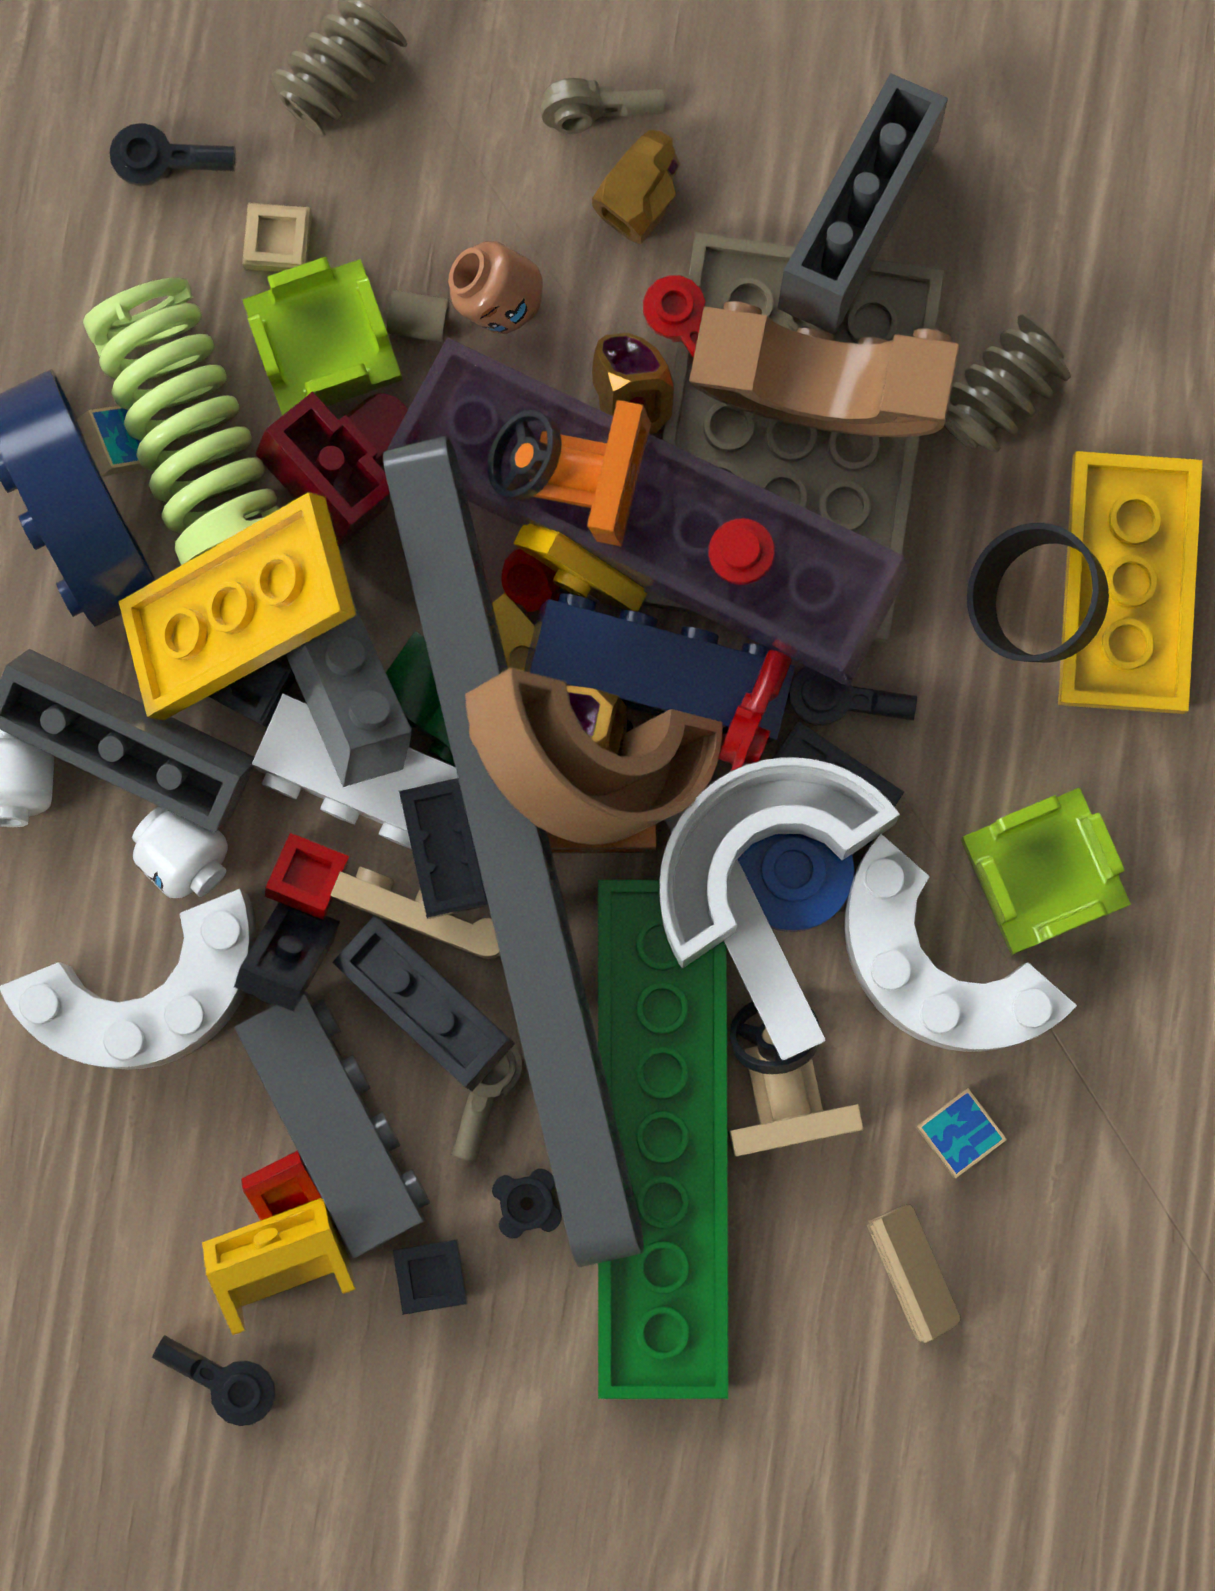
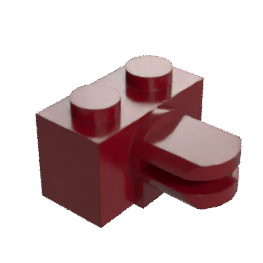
[255,391,413,547]

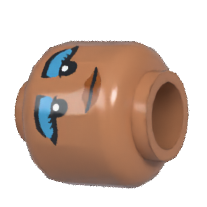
[448,241,543,334]

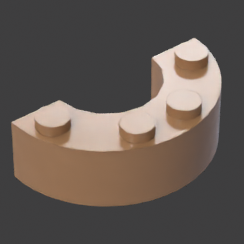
[689,301,960,437]
[465,668,722,845]

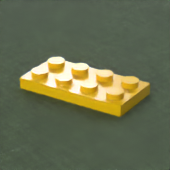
[1058,451,1203,714]
[119,492,356,720]

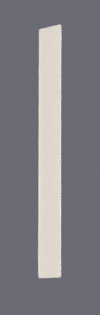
[666,807,825,1060]

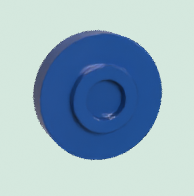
[738,834,854,932]

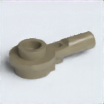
[540,78,665,134]
[451,1045,523,1162]

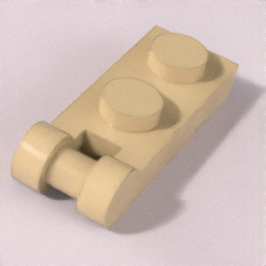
[331,867,501,960]

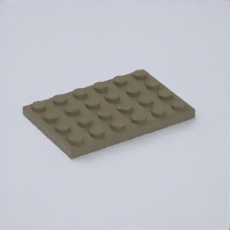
[640,232,945,643]

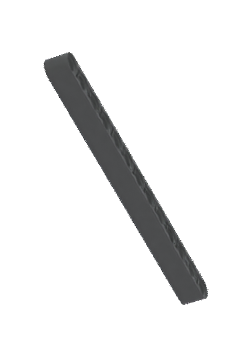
[383,435,644,1267]

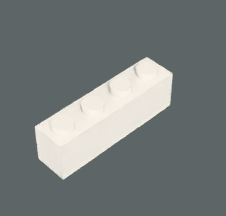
[252,694,458,849]

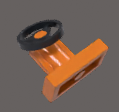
[488,400,651,547]

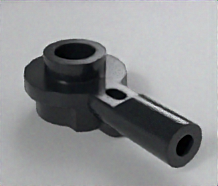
[109,123,236,186]
[789,662,917,726]
[152,1335,276,1426]

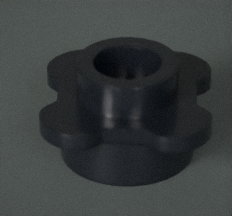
[492,1169,562,1239]

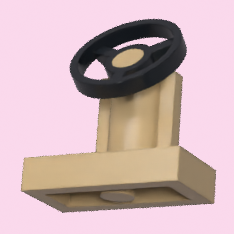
[729,1001,863,1156]

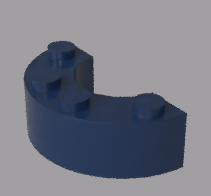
[0,369,156,627]

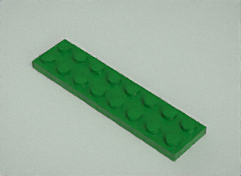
[598,880,728,1399]

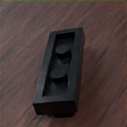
[332,915,515,1091]

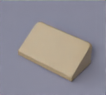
[867,1205,960,1343]

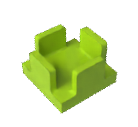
[242,257,403,415]
[961,787,1131,955]

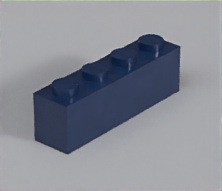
[524,593,795,744]

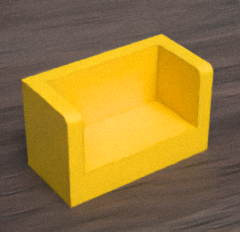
[202,1198,356,1335]

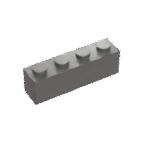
[777,73,948,334]
[286,596,412,787]
[0,649,254,833]
[234,992,430,1258]

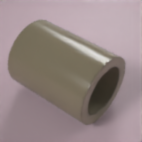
[387,290,450,342]

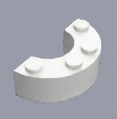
[660,758,900,969]
[844,834,1077,1052]
[0,889,257,1070]

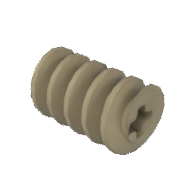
[271,0,407,137]
[944,314,1071,453]

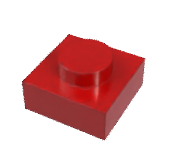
[264,833,349,920]
[241,1150,322,1220]

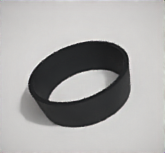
[967,523,1109,663]

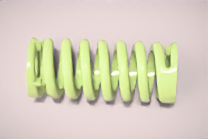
[83,278,279,565]

